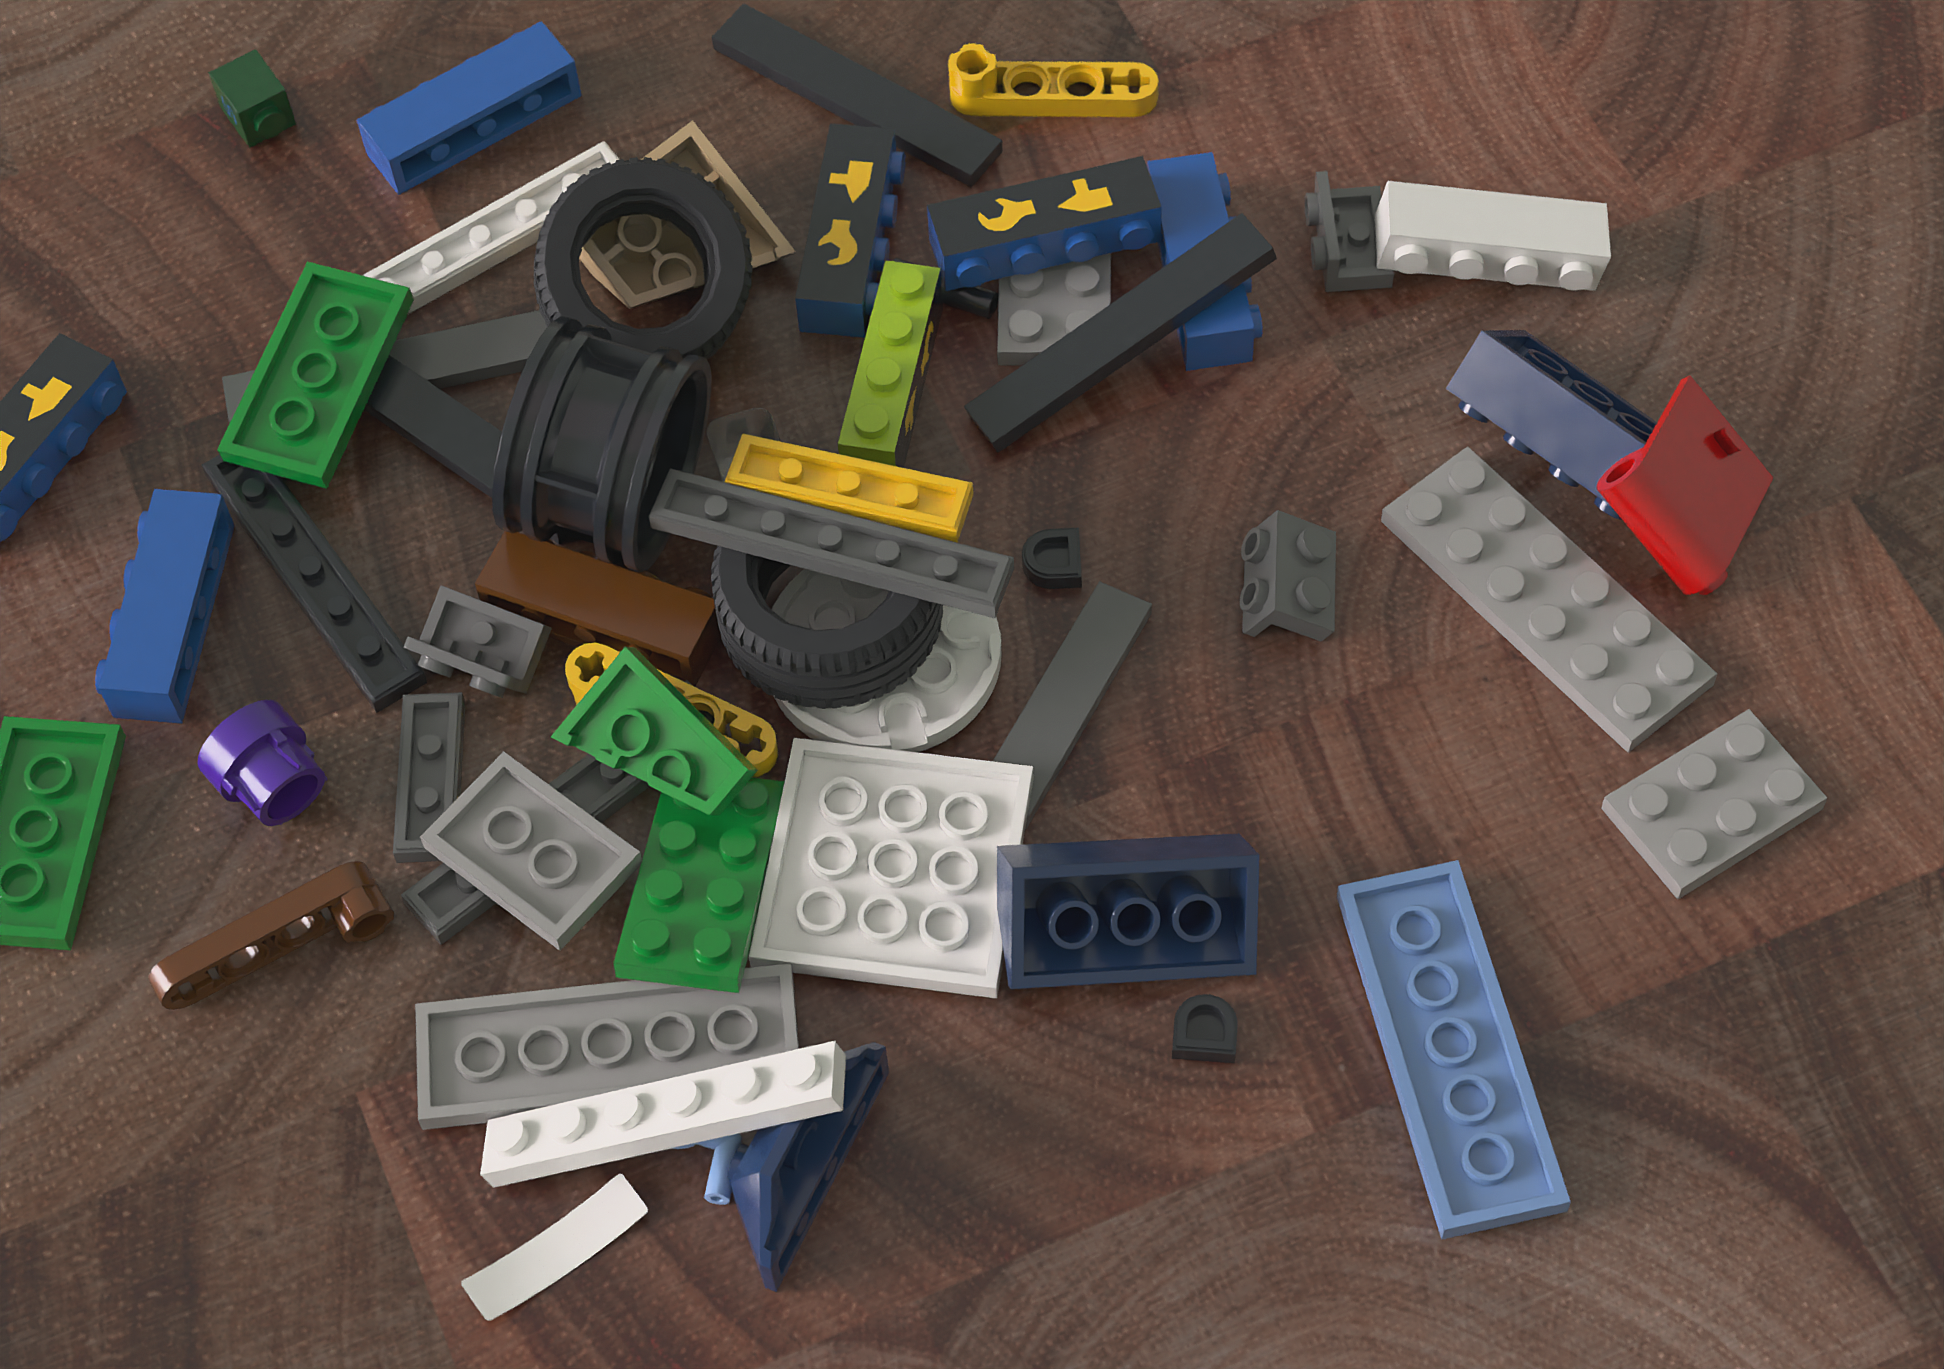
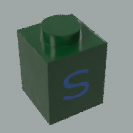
[208,49,296,148]

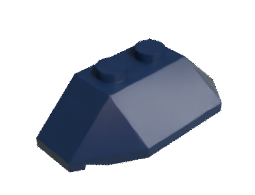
[727,1042,889,1292]

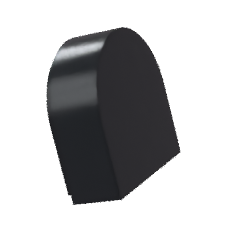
[1022,528,1082,589]
[1172,994,1238,1063]

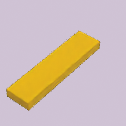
[724,434,973,543]

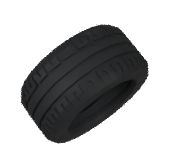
[534,157,753,359]
[711,546,943,709]

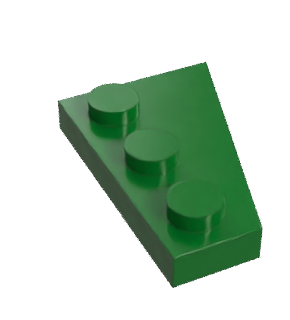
[551,647,758,816]

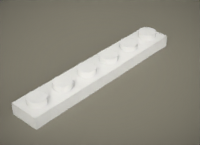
[481,1041,846,1187]

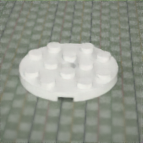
[772,569,1002,752]

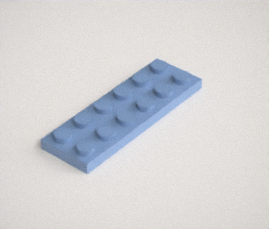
[1337,860,1571,1239]

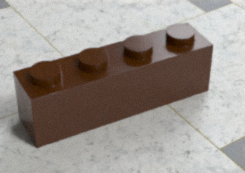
[475,531,721,687]

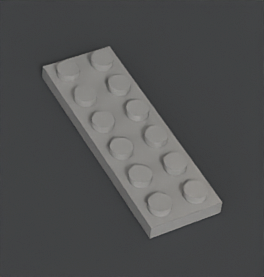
[1381,446,1717,753]
[415,963,799,1130]

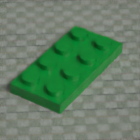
[217,261,414,489]
[0,716,126,950]
[614,778,785,993]

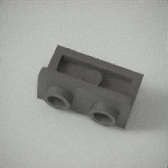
[1305,171,1394,292]
[1240,510,1336,641]
[404,585,552,698]

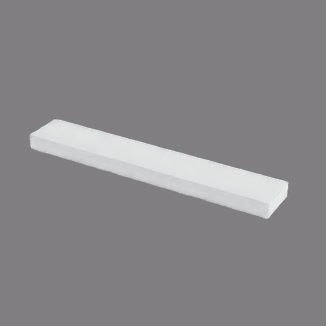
[363,141,620,314]

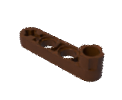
[149,861,394,1010]

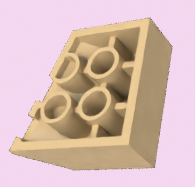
[580,120,796,309]

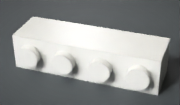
[1375,181,1611,291]

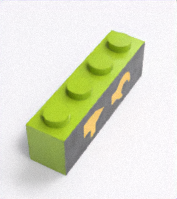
[838,260,943,468]

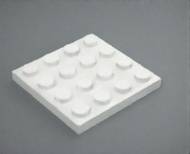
[749,738,1034,998]

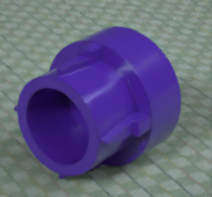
[198,700,327,826]

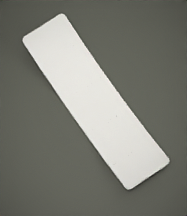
[461,1174,648,1321]

